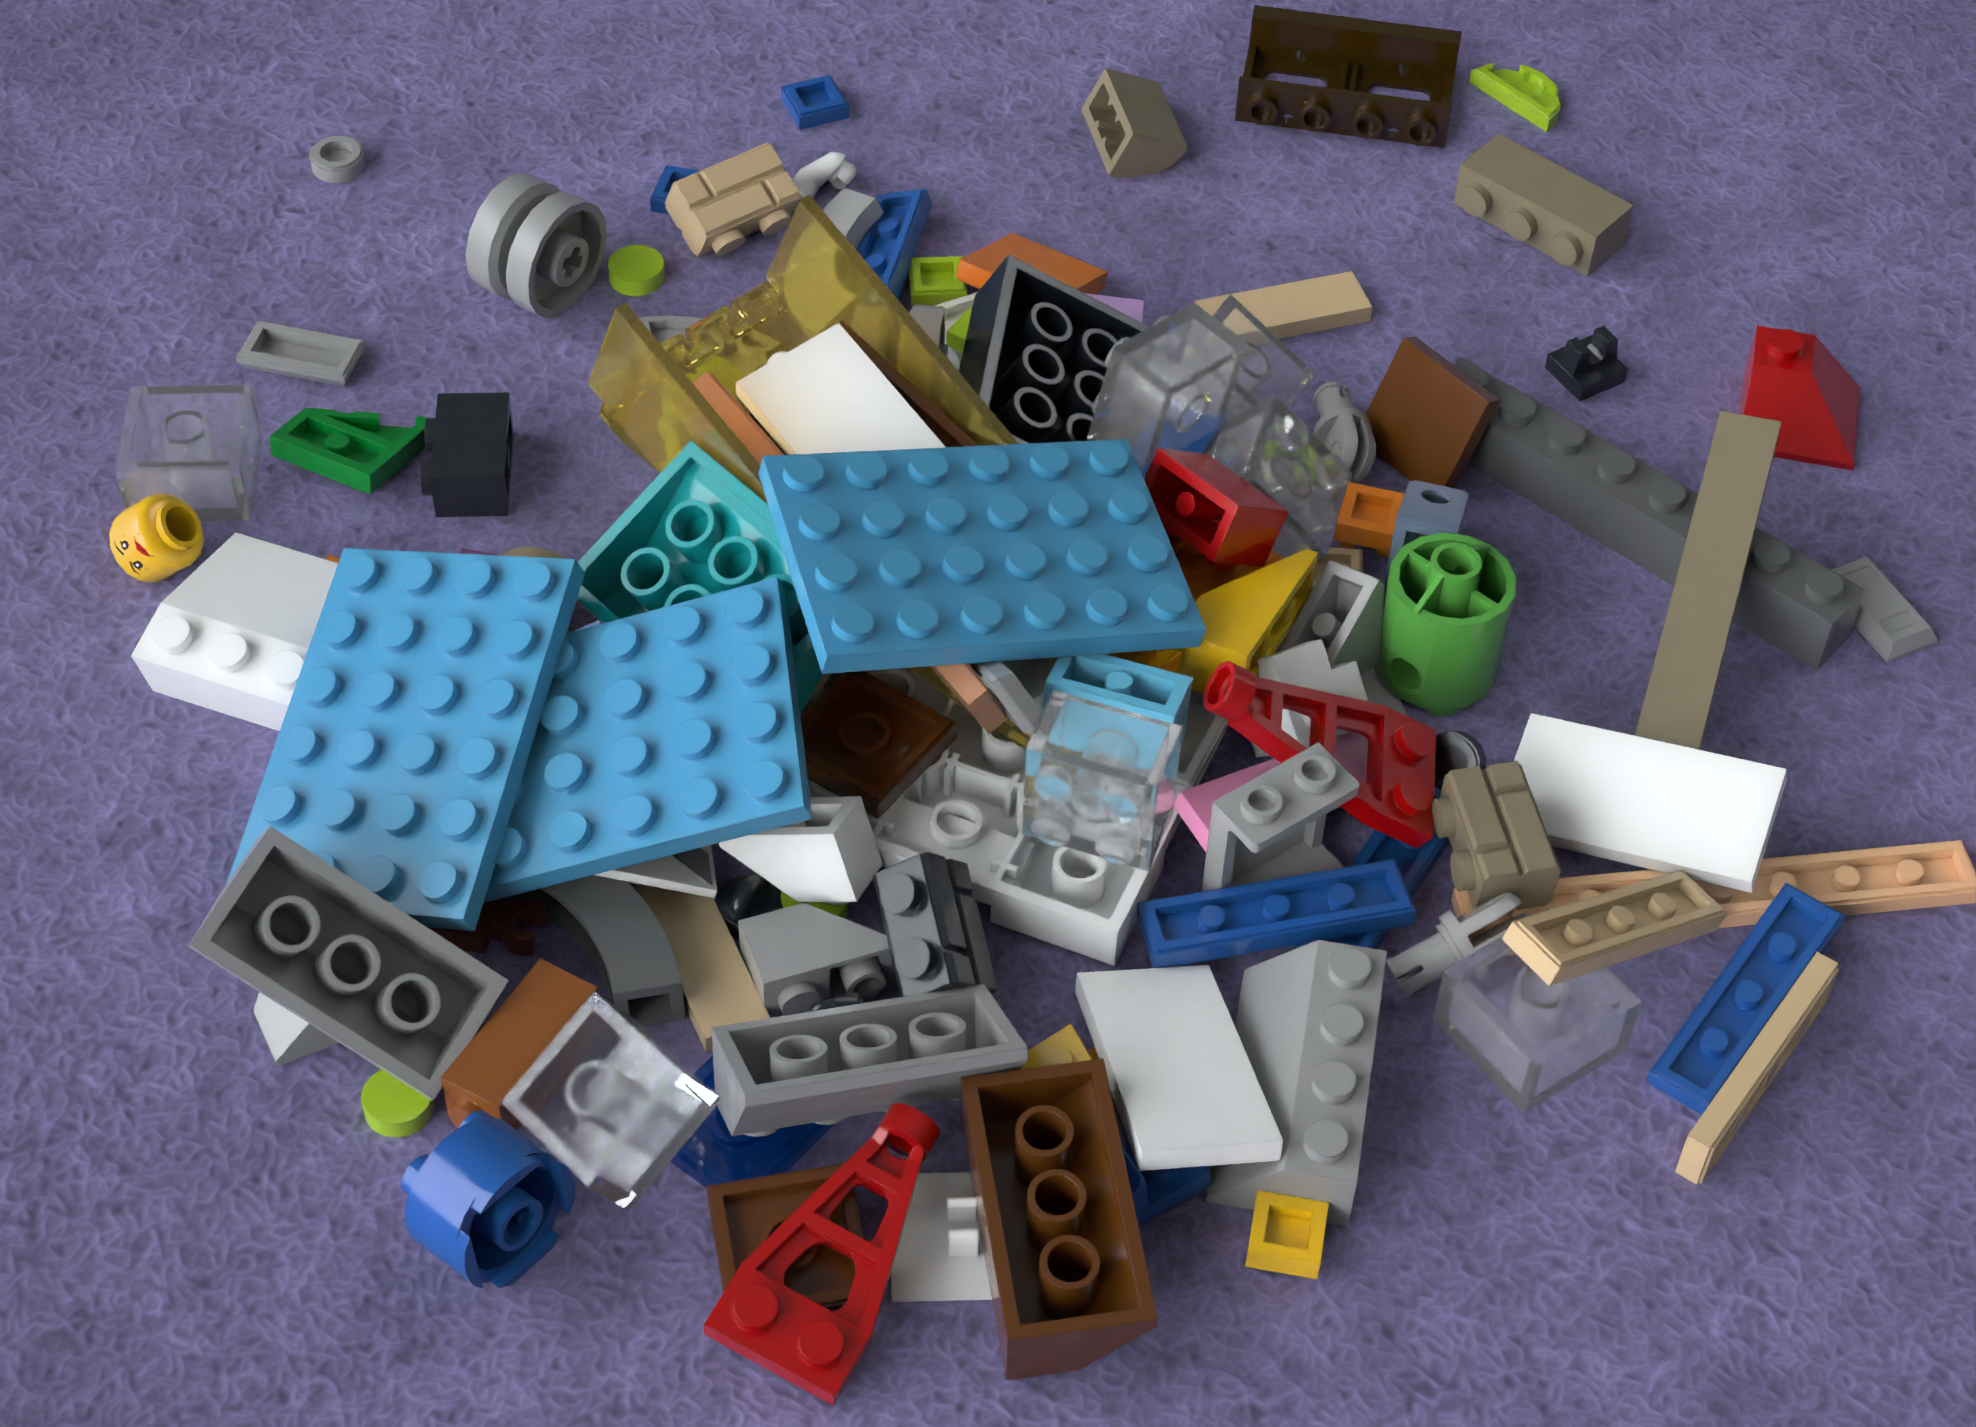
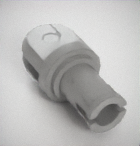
[1313,381,1376,483]
[1386,892,1529,998]

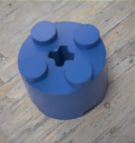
[401,1110,575,1289]

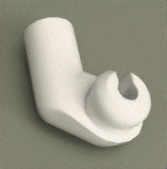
[793,152,856,212]

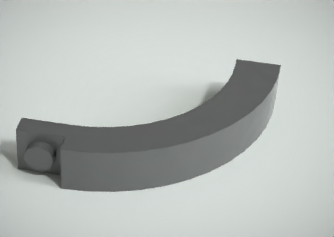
[507,875,686,1031]

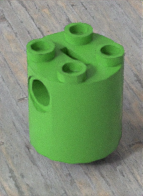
[1374,533,1516,716]

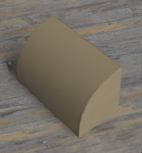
[1081,68,1188,178]

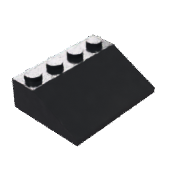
[949,254,1160,450]

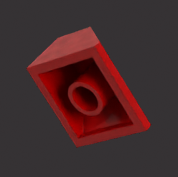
[1739,325,1860,471]

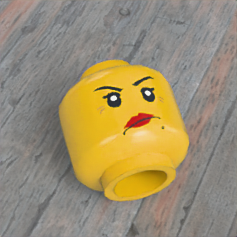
[109,493,204,583]

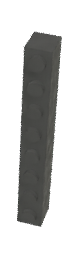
[1454,358,1866,671]

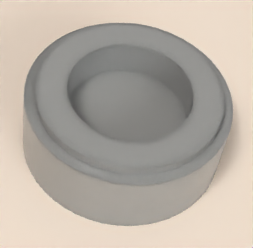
[309,136,366,183]

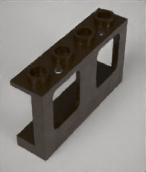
[1235,5,1462,148]

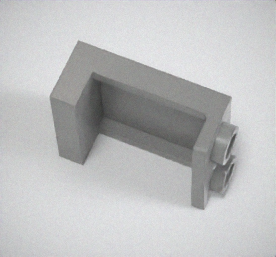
[1201,742,1359,892]

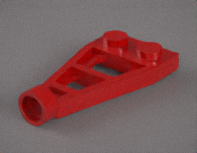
[1203,661,1436,849]
[704,1103,941,1406]

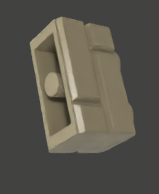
[1432,761,1561,910]

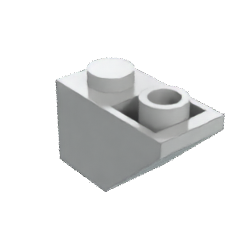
[738,903,895,1018]

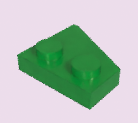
[270,407,430,495]

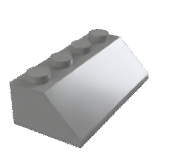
[188,826,509,1101]
[1206,940,1387,1226]
[711,984,1028,1137]

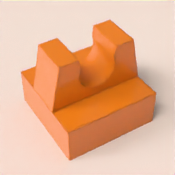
[1334,482,1405,557]

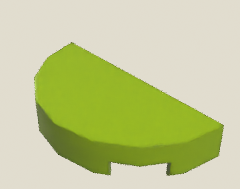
[1469,63,1561,132]

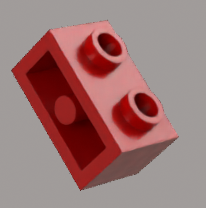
[1144,448,1289,571]

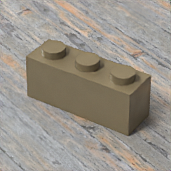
[1454,133,1634,277]

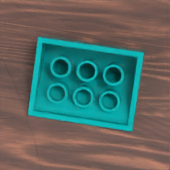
[577,440,823,714]

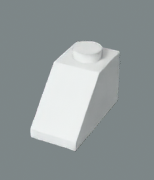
[718,796,883,905]

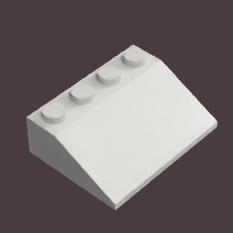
[131,532,338,731]

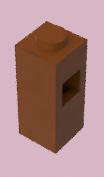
[441,958,602,1130]

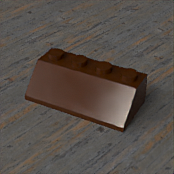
[961,1058,1158,1380]

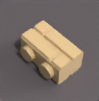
[665,143,800,257]

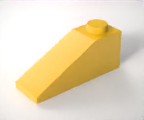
[1175,549,1318,693]

